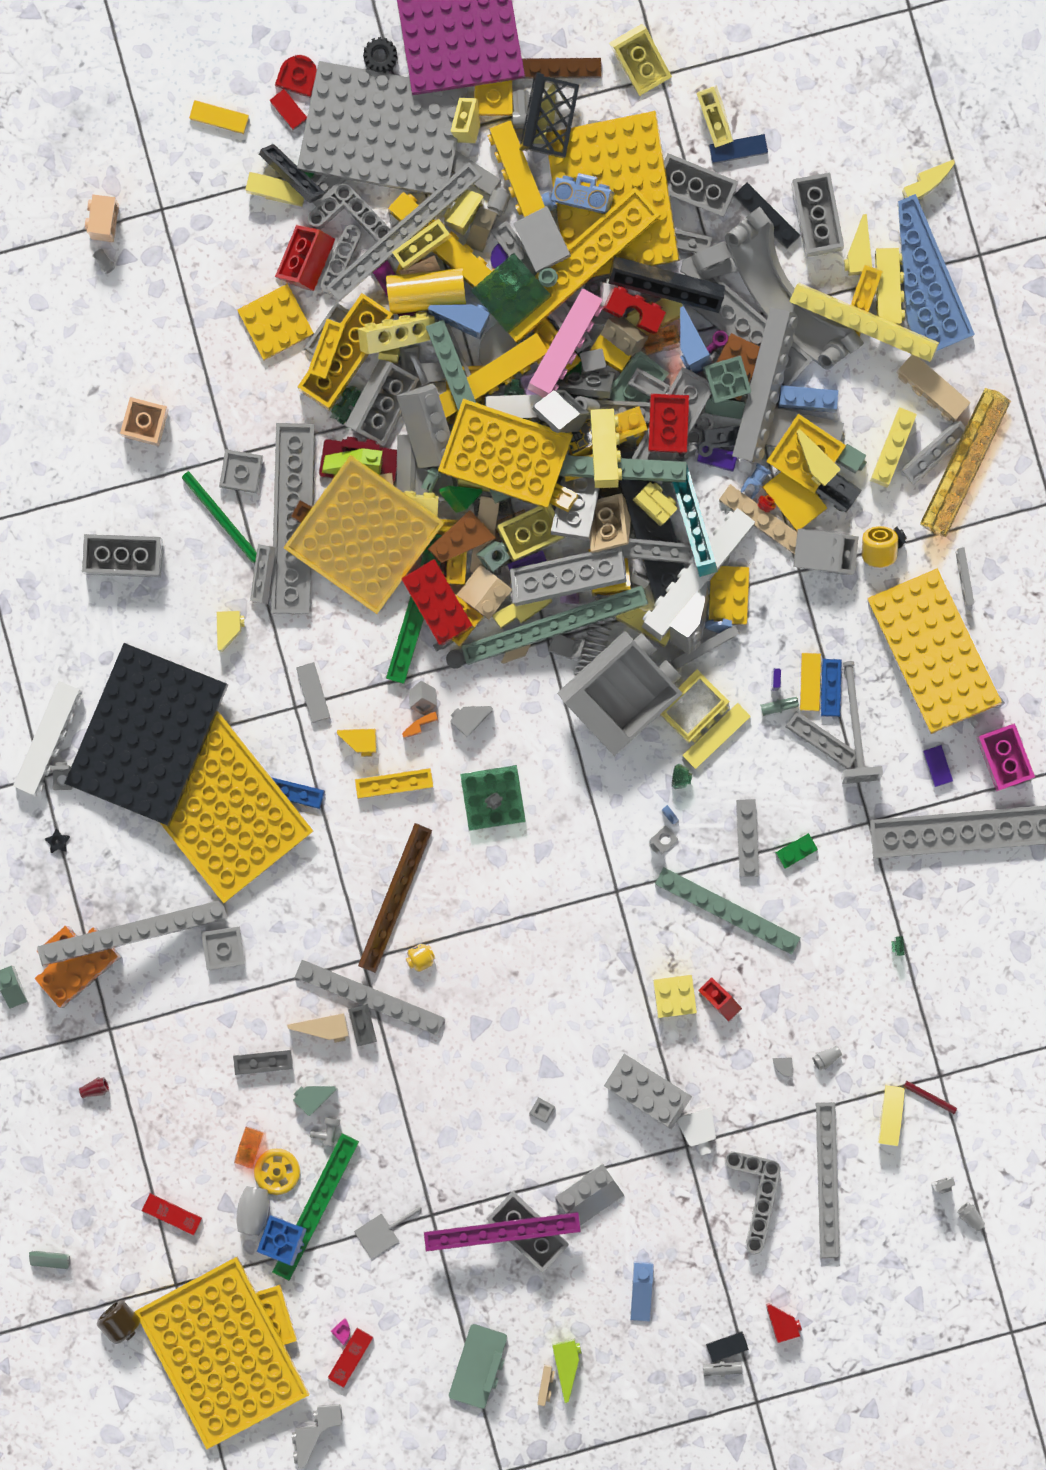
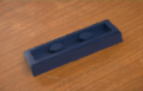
[709,134,768,164]

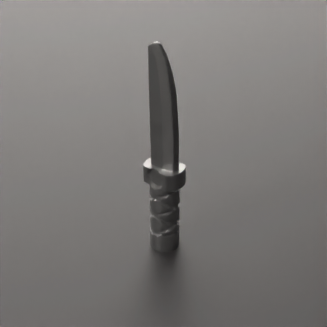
[411,355,430,387]

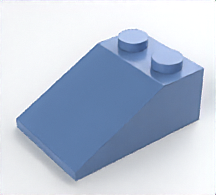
[428,304,490,340]
[680,306,714,374]

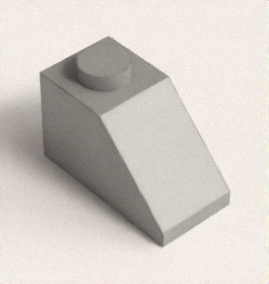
[450,706,493,737]

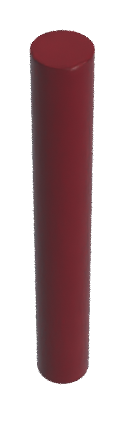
[903,1080,957,1114]

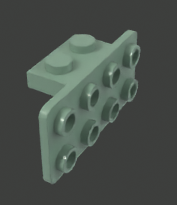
[449,1324,507,1409]

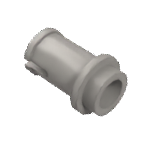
[92,249,115,274]

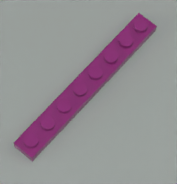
[424,1212,581,1252]

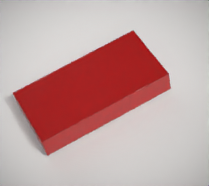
[269,89,307,130]

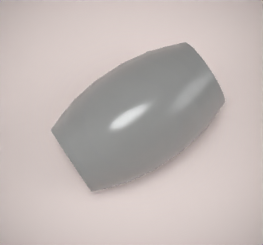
[236,1186,269,1236]

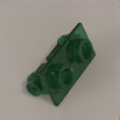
[330,386,362,425]

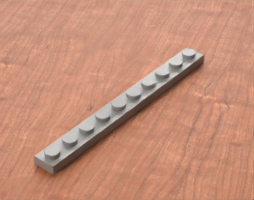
[326,162,482,302]
[37,900,227,966]

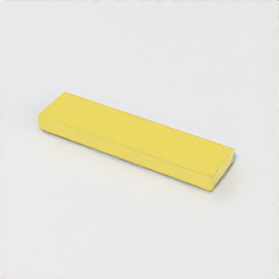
[682,703,751,769]

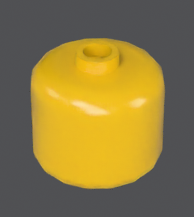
[861,526,898,568]

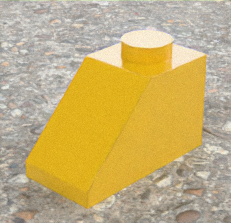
[337,729,377,757]

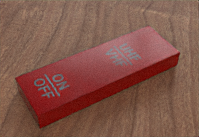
[141,1193,202,1236]
[327,1327,373,1388]

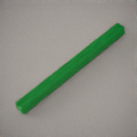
[182,471,257,563]

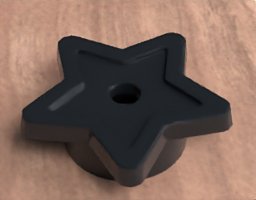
[45,829,70,853]

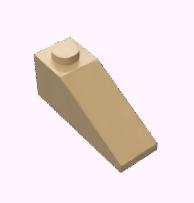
[287,1013,349,1043]

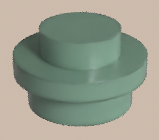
[538,268,558,287]

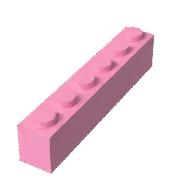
[527,289,603,398]

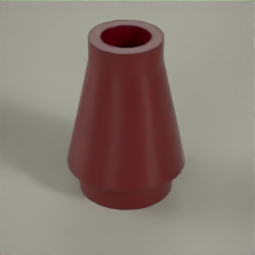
[79,1077,109,1098]

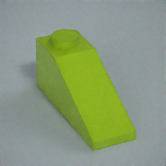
[322,449,382,475]
[552,1339,582,1403]

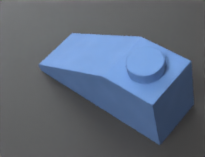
[630,1261,654,1321]

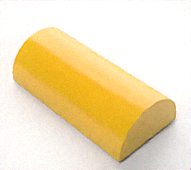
[386,268,466,314]

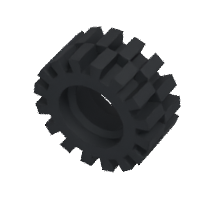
[363,37,398,73]

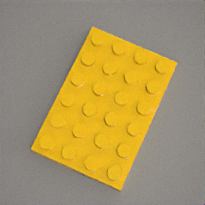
[438,399,573,509]

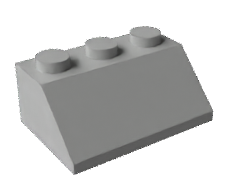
[555,1163,624,1226]

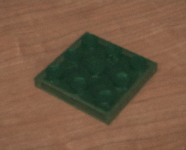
[471,253,551,334]
[460,765,526,831]

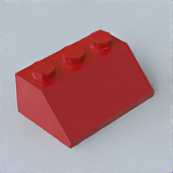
[275,225,335,291]

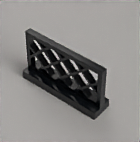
[519,73,579,159]

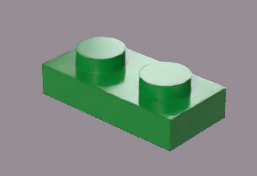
[775,833,818,869]

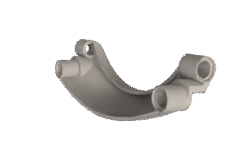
[725,207,864,370]

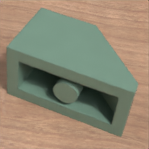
[0,965,28,1009]
[293,1086,337,1116]

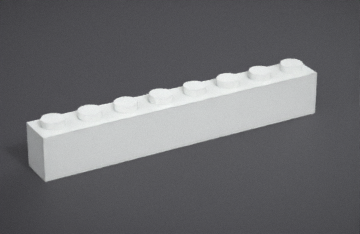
[642,508,755,641]

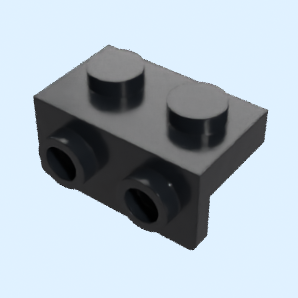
[816,473,862,513]

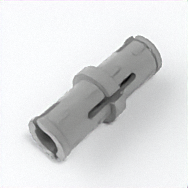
[703,1361,742,1377]

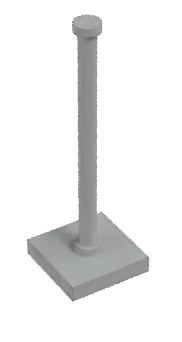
[841,661,883,784]

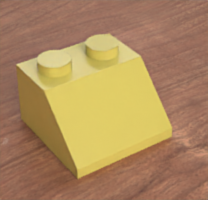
[443,190,484,236]

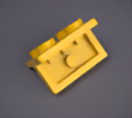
[614,406,648,443]

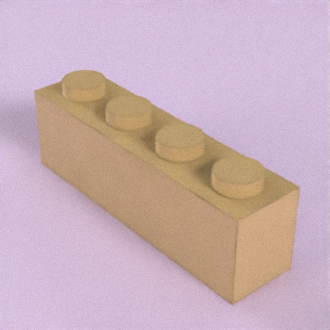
[896,354,971,422]

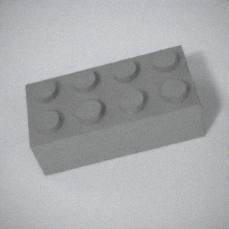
[791,172,844,258]
[82,534,163,578]
[604,1053,692,1129]
[486,1190,569,1273]

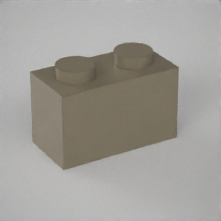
[600,316,649,356]

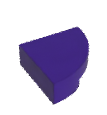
[491,243,510,269]

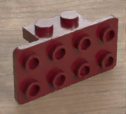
[319,437,397,485]

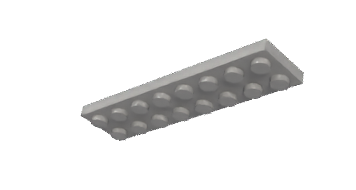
[691,277,813,386]

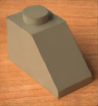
[466,206,497,253]

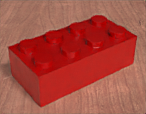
[401,559,474,646]

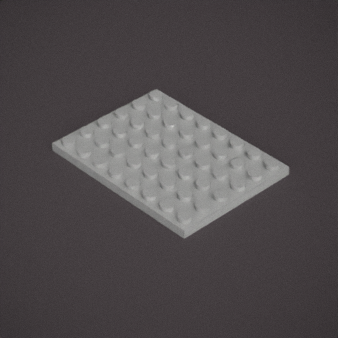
[297,61,468,195]

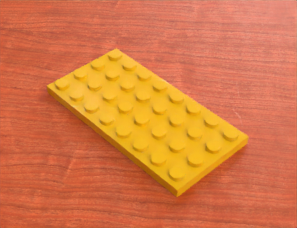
[867,568,1002,734]

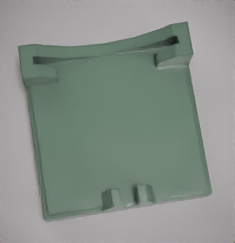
[702,356,751,404]

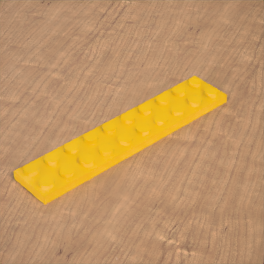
[492,187,661,343]

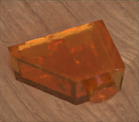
[234,1126,265,1169]

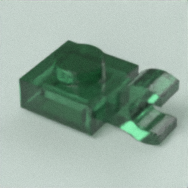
[504,379,524,396]

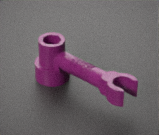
[706,331,728,354]

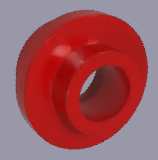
[757,495,776,513]

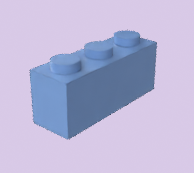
[778,385,838,413]

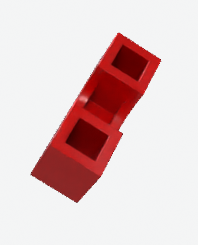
[602,286,666,334]

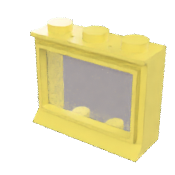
[660,669,730,743]

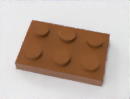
[716,333,760,401]

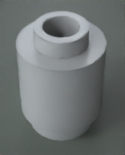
[487,187,511,217]

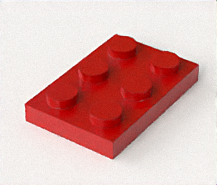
[648,393,689,453]

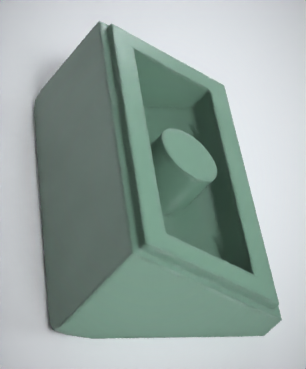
[705,397,745,419]
[29,1250,70,1269]

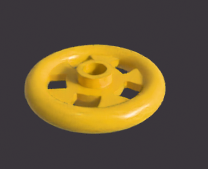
[254,1148,300,1195]

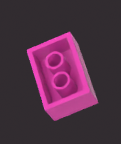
[976,723,1035,792]

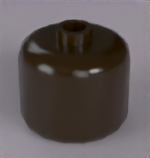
[96,1300,140,1344]

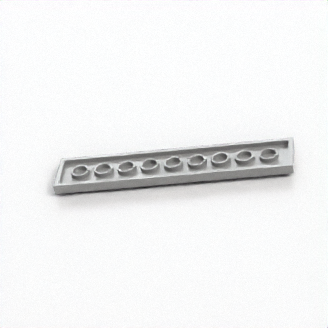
[271,423,315,614]
[870,805,1046,859]

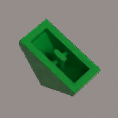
[439,486,482,513]

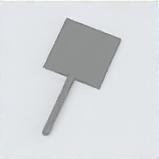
[354,1207,422,1259]

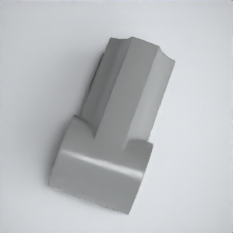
[513,90,529,129]

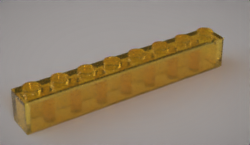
[920,388,1011,537]

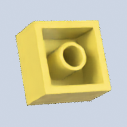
[653,975,697,1018]

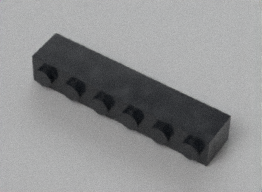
[608,256,725,313]

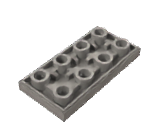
[765,408,844,447]

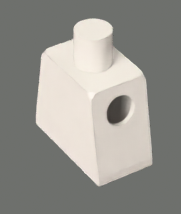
[677,1107,716,1155]

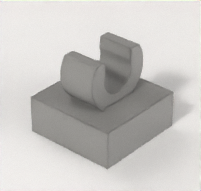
[630,570,650,589]

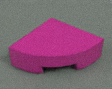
[331,1318,350,1346]

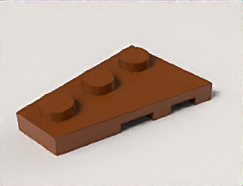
[428,510,496,563]

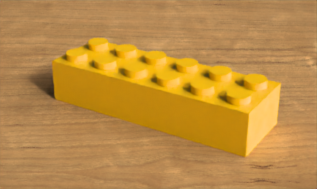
[297,293,394,411]

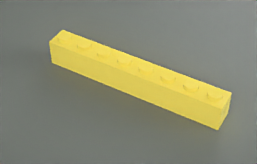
[789,283,939,362]

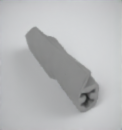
[680,241,738,280]

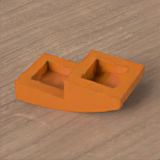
[402,711,438,738]

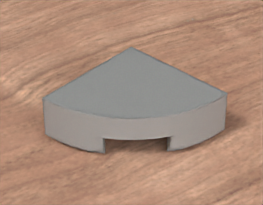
[772,1058,793,1077]

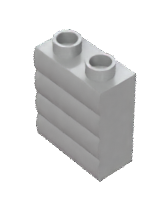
[557,631,683,756]

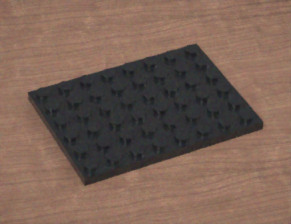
[64,643,229,826]

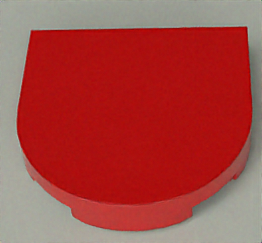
[275,55,317,98]

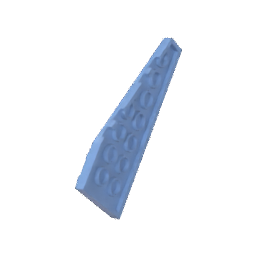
[897,194,975,351]

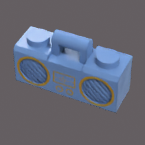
[551,173,614,214]

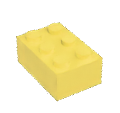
[496,503,565,563]

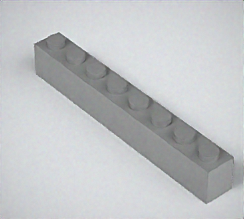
[732,307,798,464]

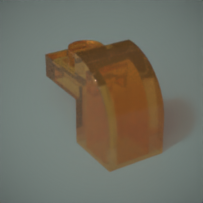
[644,324,680,356]

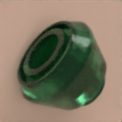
[671,764,692,790]

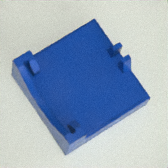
[256,1215,306,1266]

